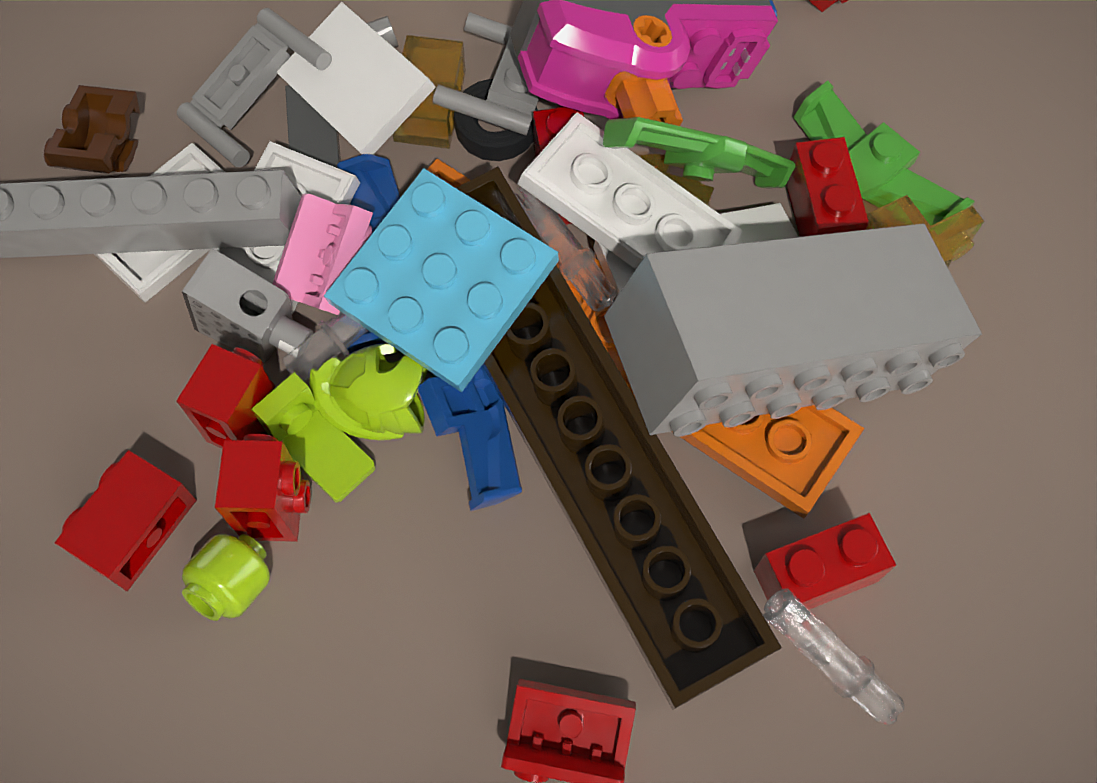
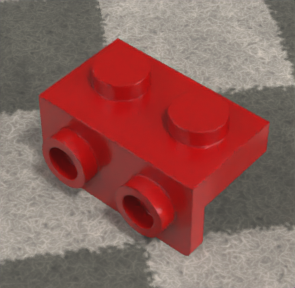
[501,679,636,783]

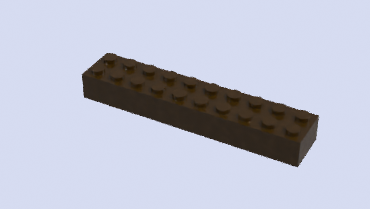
[457,166,782,710]

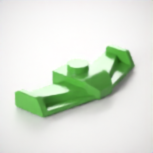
[794,80,975,239]
[603,117,796,188]

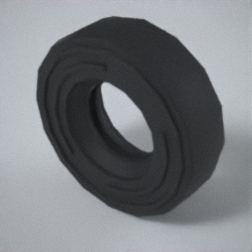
[453,78,538,161]

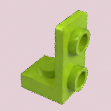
[252,372,376,503]

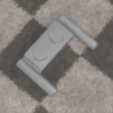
[177,8,332,167]
[433,12,539,136]

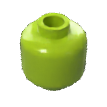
[182,534,270,621]

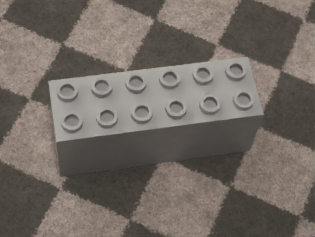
[604,224,982,437]

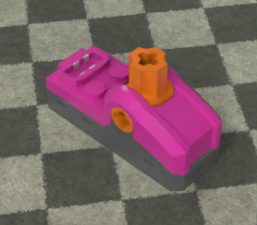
[510,0,778,126]

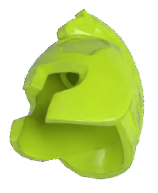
[309,343,428,440]

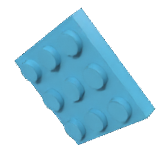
[324,168,559,392]

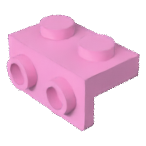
[272,193,373,315]

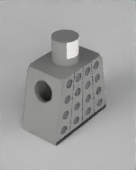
[182,248,313,362]

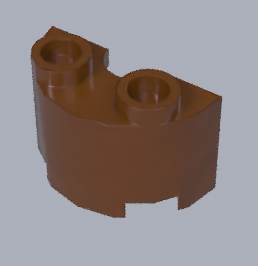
[44,85,140,174]

